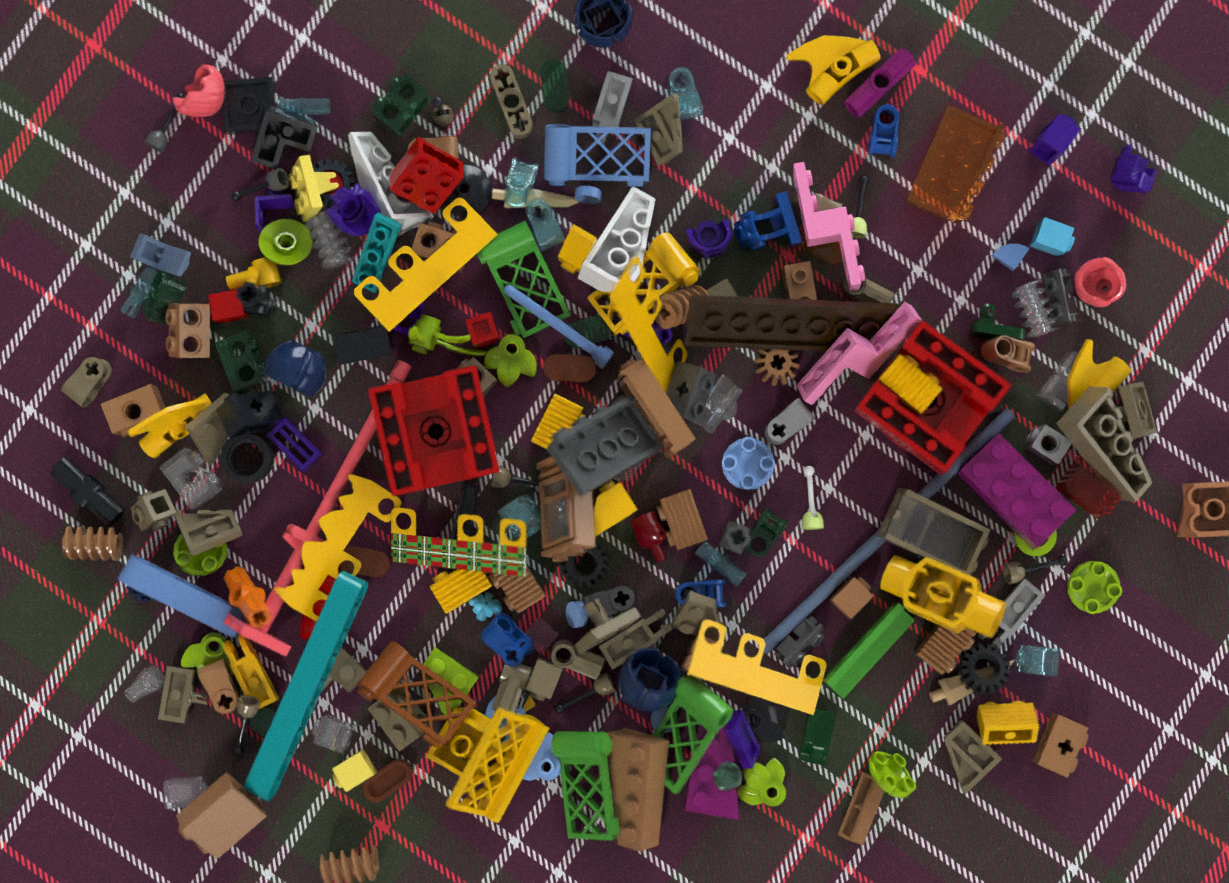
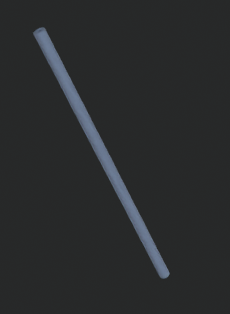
[764,408,1015,655]

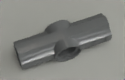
[719,520,751,554]

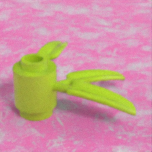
[408,314,487,356]

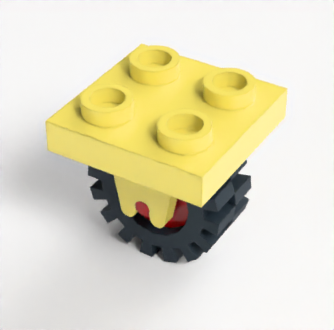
[288,155,355,222]

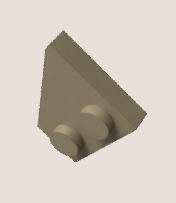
[634,93,683,166]
[185,393,229,465]
[174,510,243,556]
[671,591,720,642]
[943,719,1002,794]

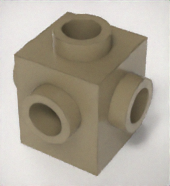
[130,489,177,532]

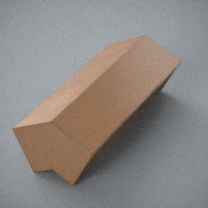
[838,772,884,845]

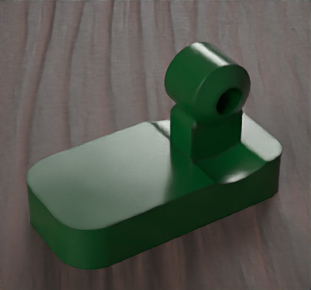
[969,303,1026,341]
[799,708,835,765]

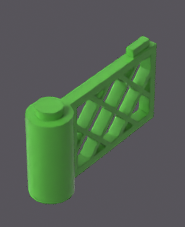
[477,221,571,338]
[653,675,733,794]
[552,731,620,841]

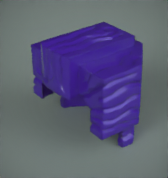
[1109,145,1157,193]
[325,183,381,236]
[685,219,733,259]

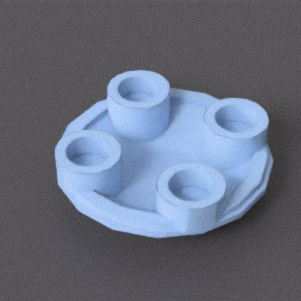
[722,437,775,490]

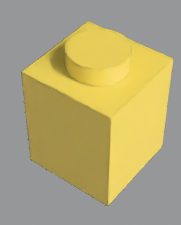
[332,749,377,792]

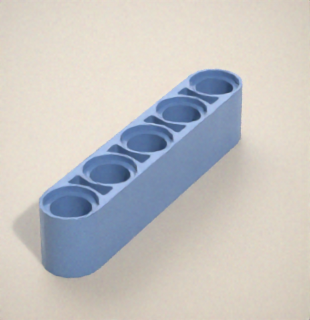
[118,554,246,638]

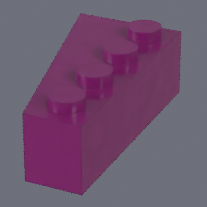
[684,723,739,820]

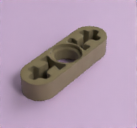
[490,64,533,139]

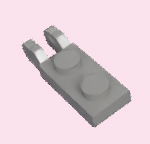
[977,578,1045,649]

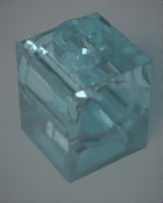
[1016,645,1060,676]

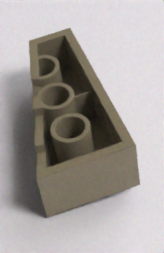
[1056,386,1152,502]

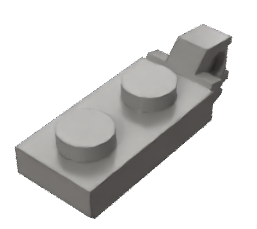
[592,71,633,146]

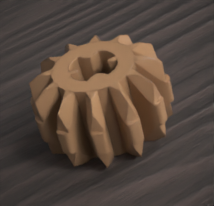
[754,349,800,386]

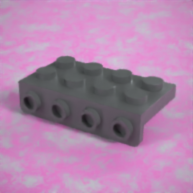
[546,394,664,497]

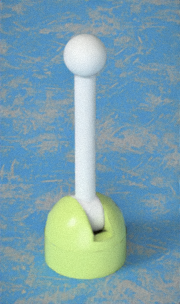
[802,466,824,530]

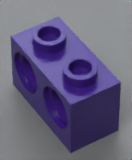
[1028,113,1081,166]

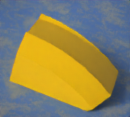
[426,707,494,778]

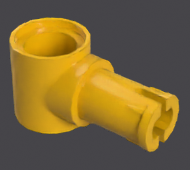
[226,257,281,290]

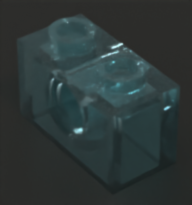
[498,494,541,538]

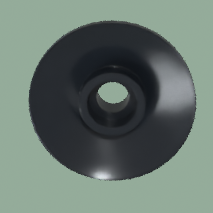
[443,165,492,217]

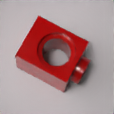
[206,289,250,324]
[465,312,501,349]

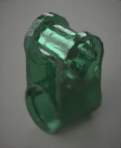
[143,271,187,324]
[744,506,789,557]

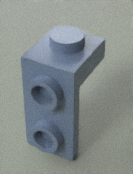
[130,233,191,277]

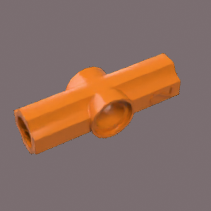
[223,566,272,629]

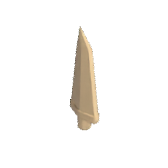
[492,183,578,208]
[929,660,1014,705]

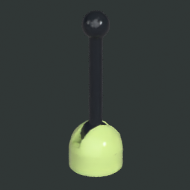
[851,175,869,238]

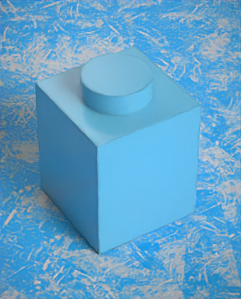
[1029,217,1075,257]

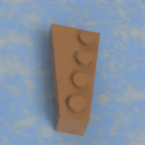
[607,728,669,852]

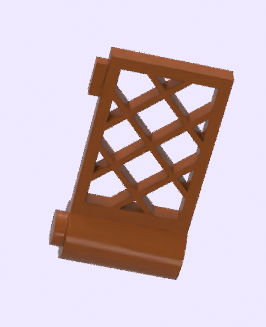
[357,641,476,748]

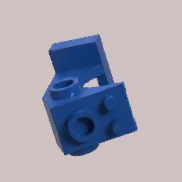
[733,191,802,251]

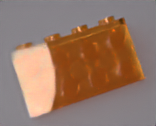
[905,105,1006,225]

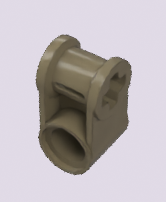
[61,357,112,408]

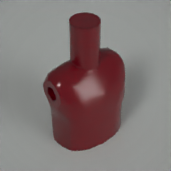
[630,511,666,563]

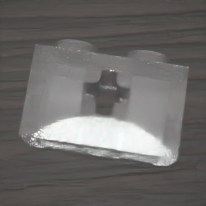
[159,448,223,510]

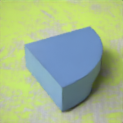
[991,244,1030,271]

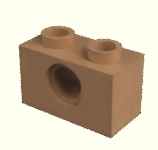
[101,384,166,437]

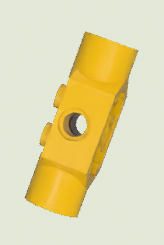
[880,555,1006,638]

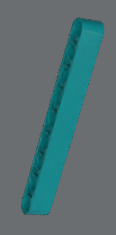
[244,571,368,801]

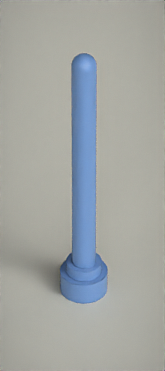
[504,285,615,369]

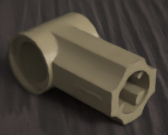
[840,277,895,303]
[551,639,605,680]
[492,663,532,713]

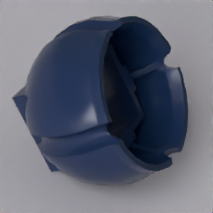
[573,0,633,48]
[263,339,326,398]
[618,648,681,715]

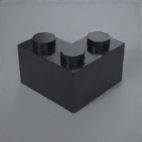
[249,104,318,169]

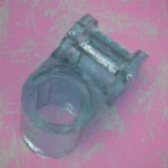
[668,67,704,121]
[504,157,539,208]
[525,198,565,251]

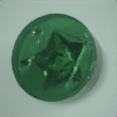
[713,762,742,791]

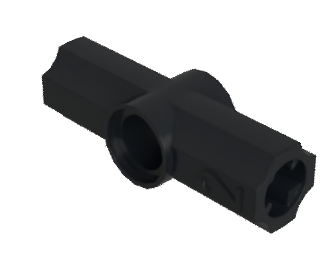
[236,282,276,317]
[50,457,126,527]

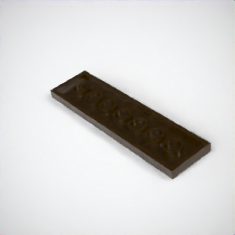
[682,295,900,351]

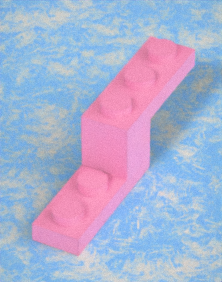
[793,162,865,292]
[796,302,922,405]

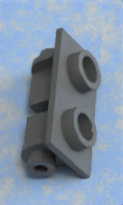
[1042,269,1078,326]
[774,616,826,669]

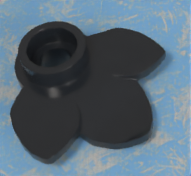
[742,695,790,742]

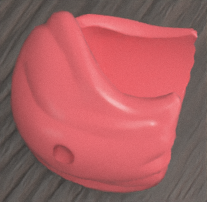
[1074,257,1126,307]

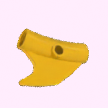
[786,36,881,105]
[1068,339,1131,409]
[128,394,212,458]

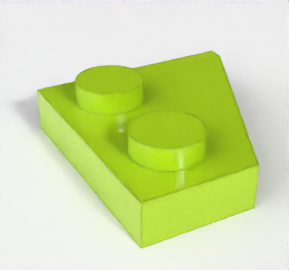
[423,647,479,715]

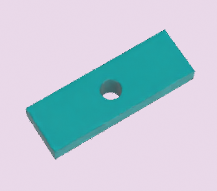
[351,213,402,293]

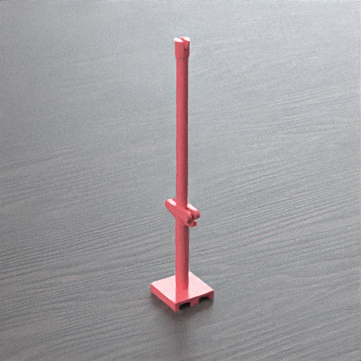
[223,360,412,656]

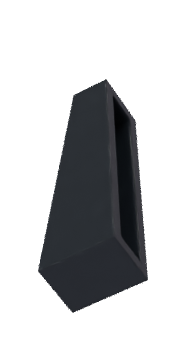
[450,482,480,540]

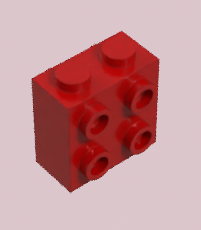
[389,137,464,214]

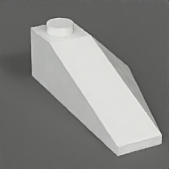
[348,132,434,236]
[578,186,655,292]

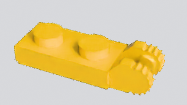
[223,634,279,709]

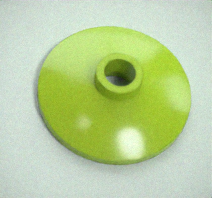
[259,219,313,265]

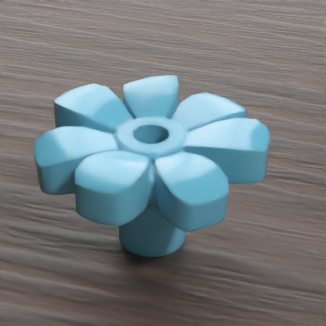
[468,592,502,621]

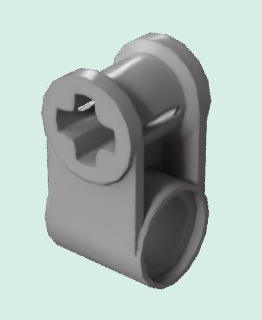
[764,398,815,445]

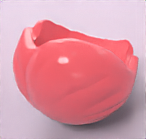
[173,64,225,117]

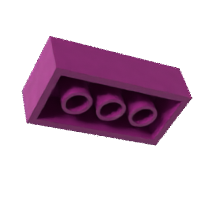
[957,433,1076,550]

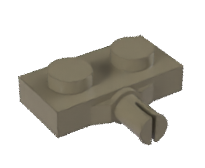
[322,647,367,692]
[158,665,210,724]

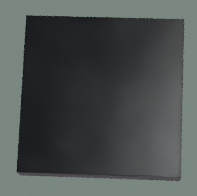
[222,77,277,135]

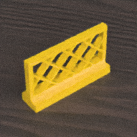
[446,708,550,823]

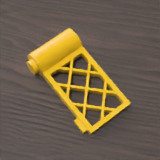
[587,232,700,335]

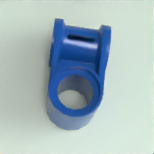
[867,104,899,158]
[674,580,726,607]
[481,613,534,666]

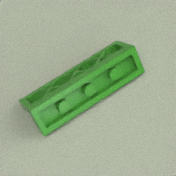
[823,602,915,699]

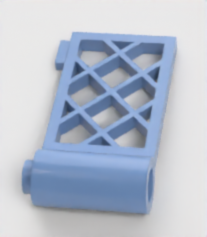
[544,124,651,186]

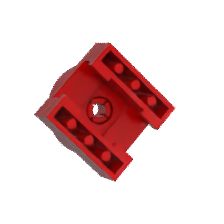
[854,320,1011,475]
[368,365,500,496]

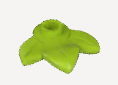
[484,334,537,387]
[181,632,233,683]
[736,758,786,807]

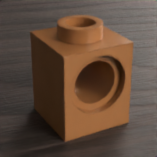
[829,577,873,619]

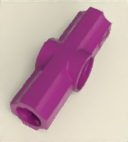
[844,47,917,119]

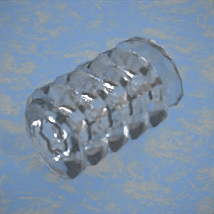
[305,210,355,269]
[1010,279,1060,338]

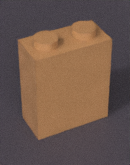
[176,773,267,859]

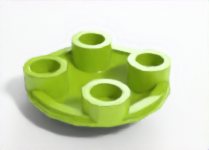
[173,533,227,576]
[1067,561,1122,614]
[868,751,916,798]

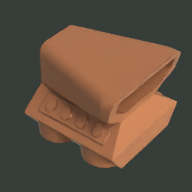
[1177,481,1229,538]

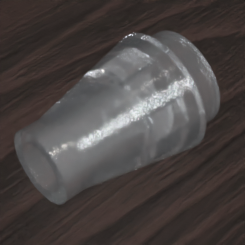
[124,665,165,703]

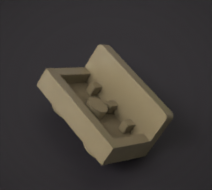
[367,689,430,751]

